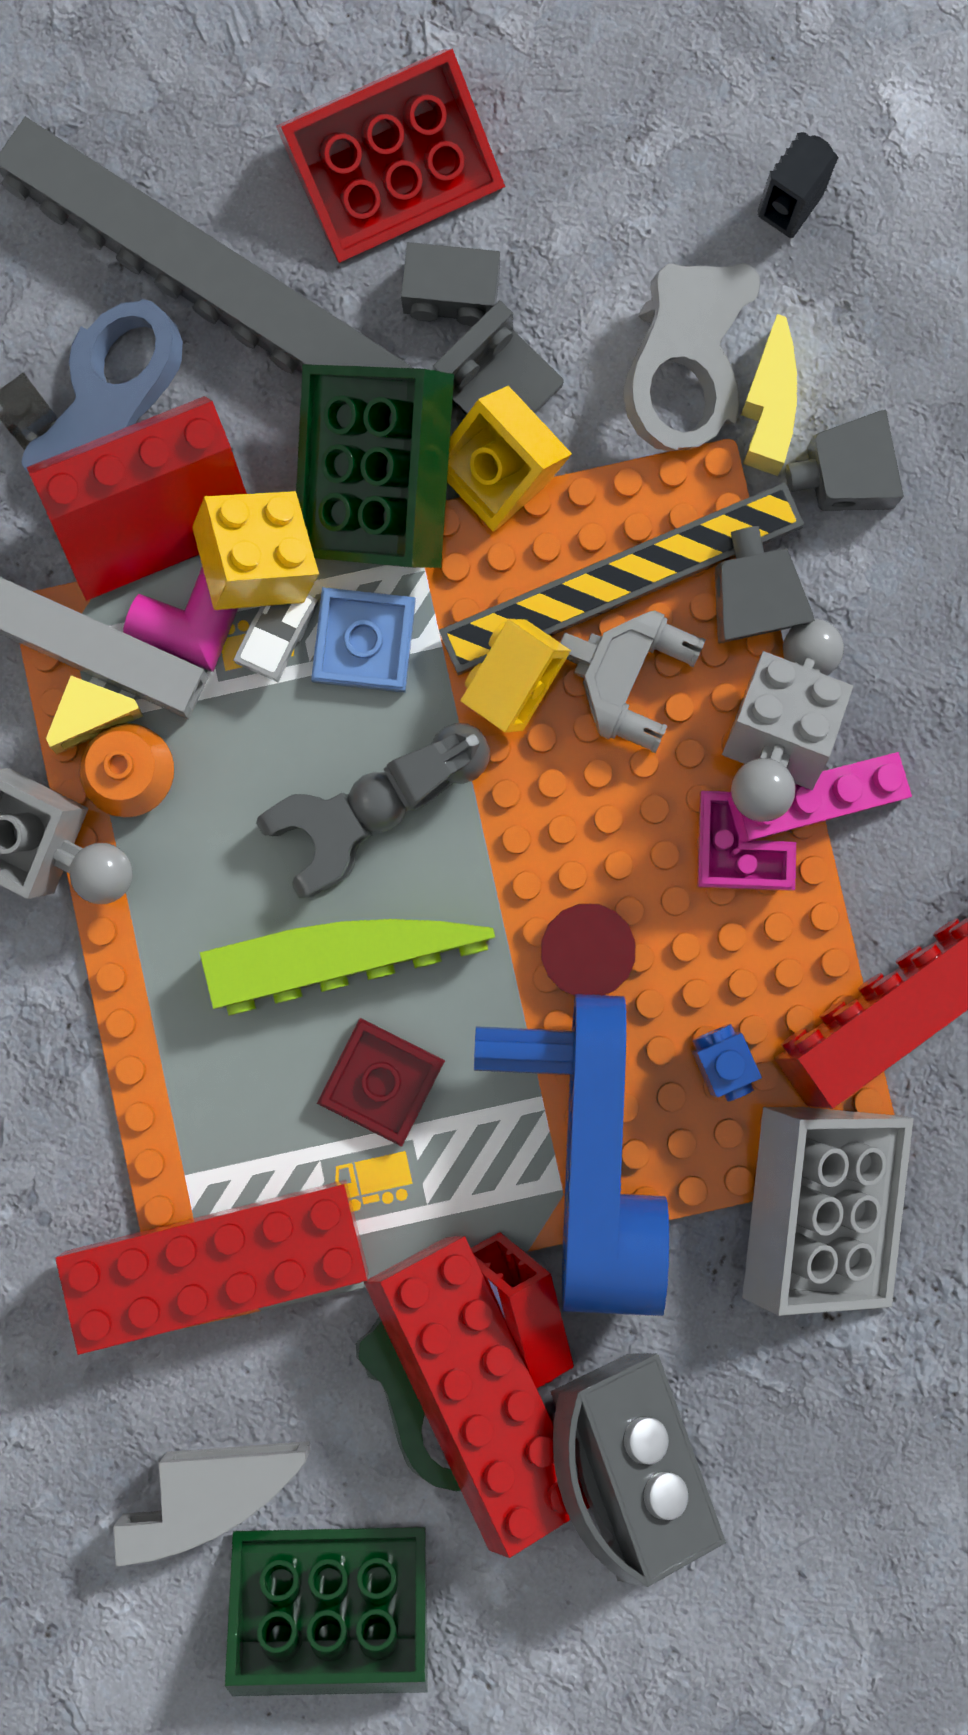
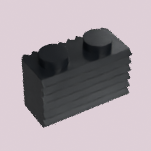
[757,132,839,238]

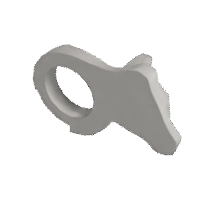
[623,263,760,451]

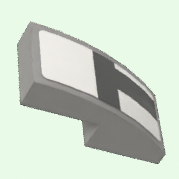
[233,595,319,683]

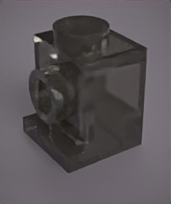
[0,372,58,451]

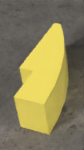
[741,314,797,476]

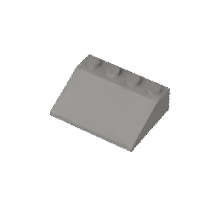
[742,1107,913,1316]

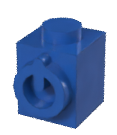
[691,1024,762,1102]

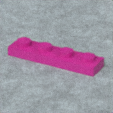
[727,752,912,843]

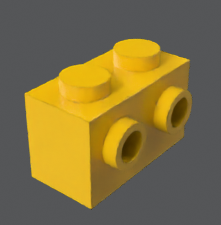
[460,619,571,733]

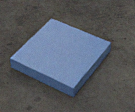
[311,587,416,693]

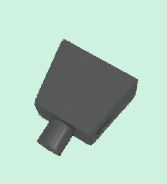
[786,410,904,511]
[715,526,815,644]

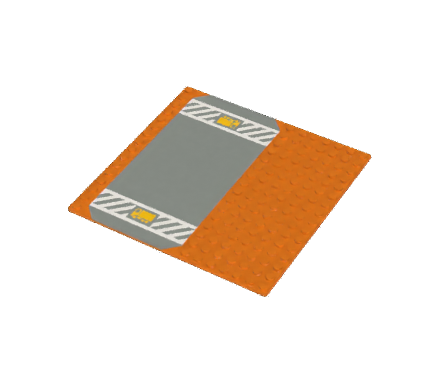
[19,439,894,1330]

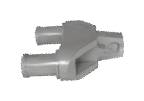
[560,611,706,753]

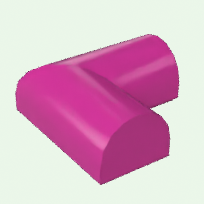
[123,567,238,672]
[697,791,796,891]

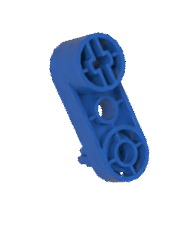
[474,994,669,1316]

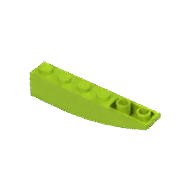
[199,919,496,1016]

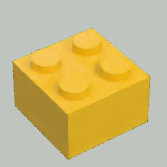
[192,491,319,610]

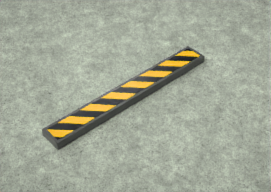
[439,482,805,676]

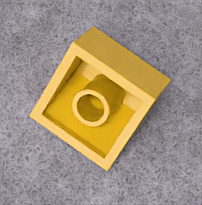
[447,385,572,531]

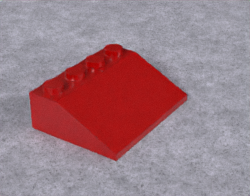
[276,49,505,263]
[26,396,247,601]

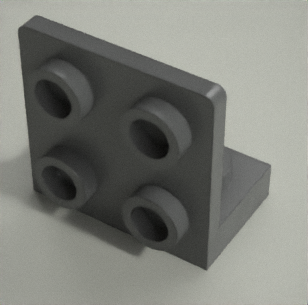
[433,300,564,415]

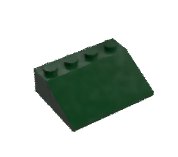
[296,364,454,568]
[225,1527,428,1696]

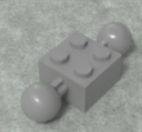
[722,618,853,822]
[0,768,133,904]

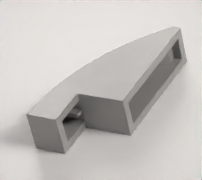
[113,1441,311,1567]

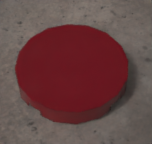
[541,904,636,996]

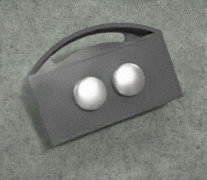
[550,1353,726,1587]

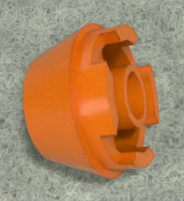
[79,723,174,817]

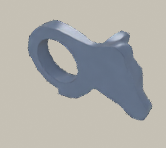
[21,298,183,473]

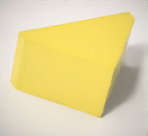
[46,676,143,754]

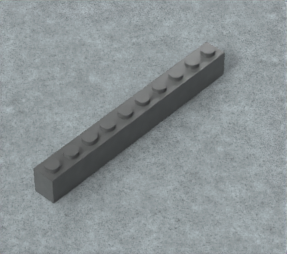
[0,116,413,374]

